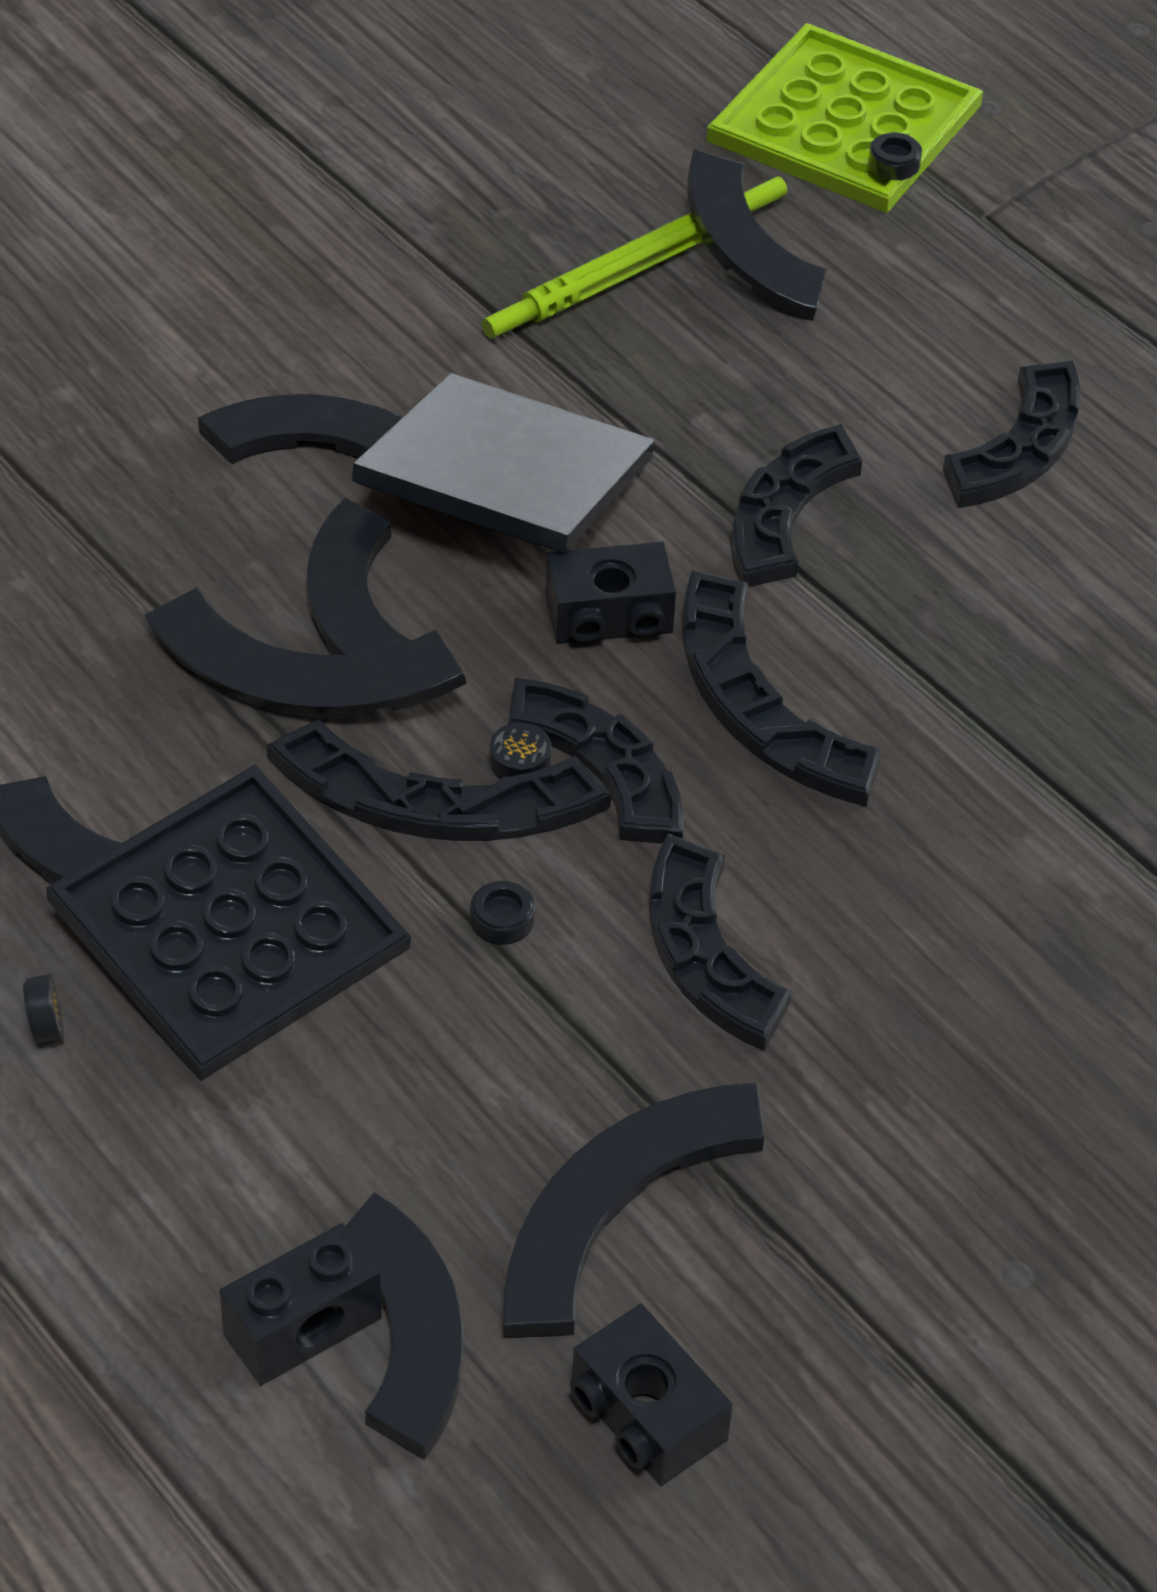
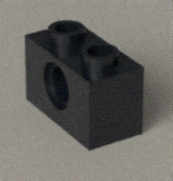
[546,541,676,644]
[219,1223,382,1387]
[570,1303,733,1487]

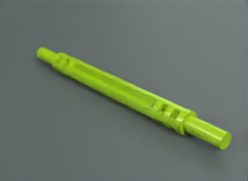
[481,176,788,339]

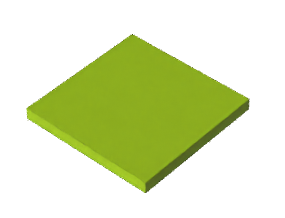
[706,23,983,213]

